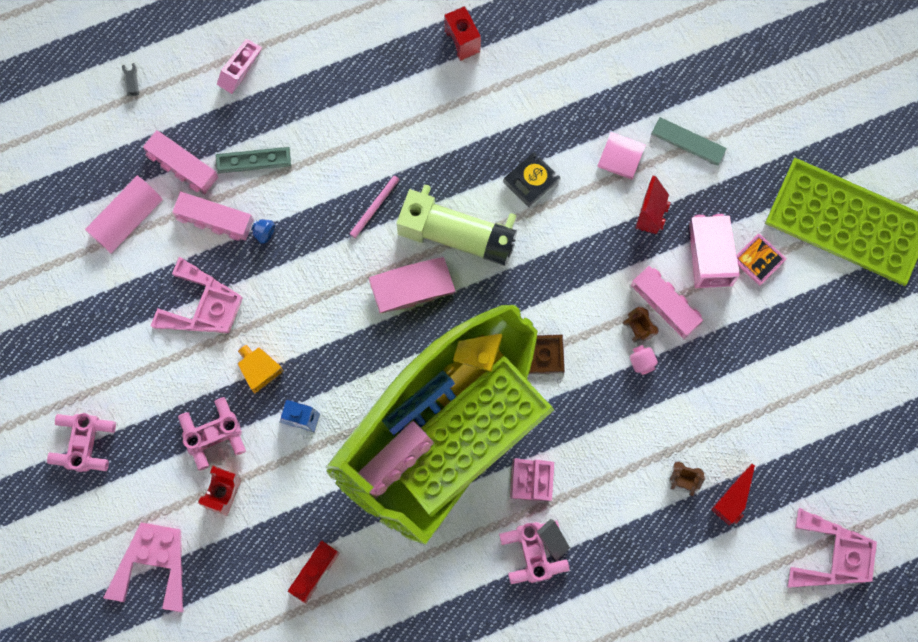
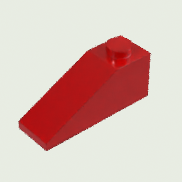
[711,464,755,525]

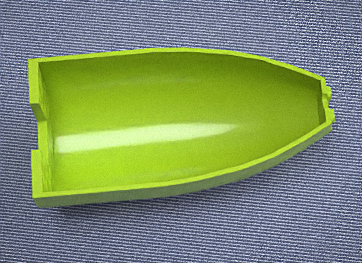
[325,305,538,545]

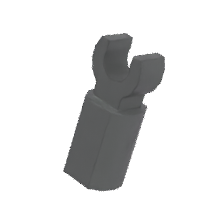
[122,63,139,97]

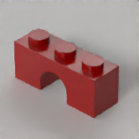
[287,540,340,604]

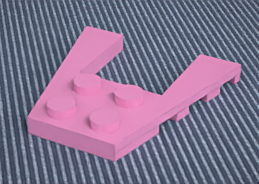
[150,257,243,333]
[787,508,877,588]
[104,522,184,612]

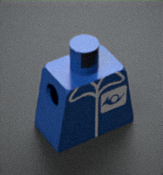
[279,400,320,432]

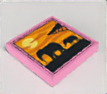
[736,233,786,286]

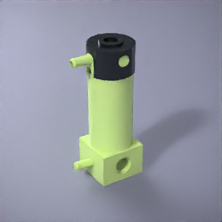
[396,185,517,266]

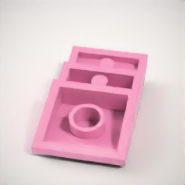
[368,257,456,314]

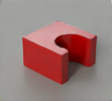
[444,6,481,61]
[198,466,242,516]

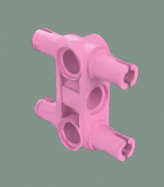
[178,397,246,471]
[47,413,116,472]
[499,520,569,584]

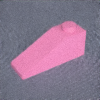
[216,39,262,94]

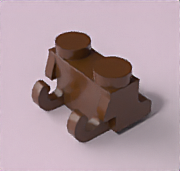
[623,306,659,343]
[669,462,705,496]

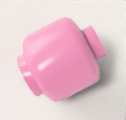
[629,345,658,375]

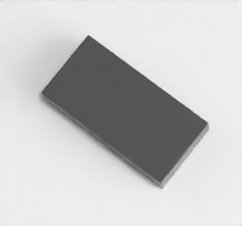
[537,519,570,561]

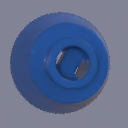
[251,219,275,244]

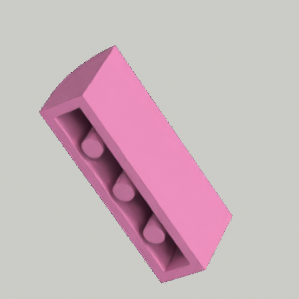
[85,175,163,253]

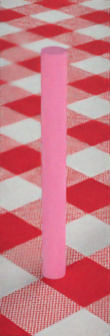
[350,176,399,238]

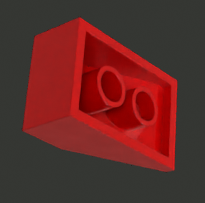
[635,175,671,235]

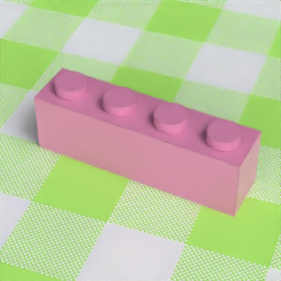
[143,130,218,194]
[172,191,254,241]
[631,266,703,339]
[358,421,434,498]

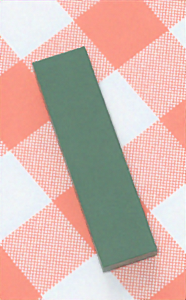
[651,117,727,166]
[216,147,292,174]

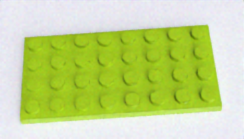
[764,157,918,286]
[400,356,554,517]

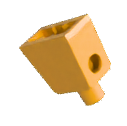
[238,345,284,394]

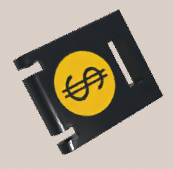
[503,152,561,207]

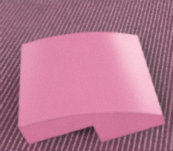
[597,132,646,180]
[510,458,554,501]

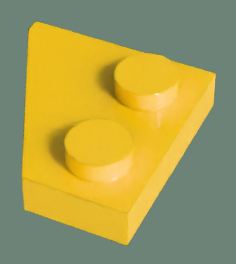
[453,334,502,372]

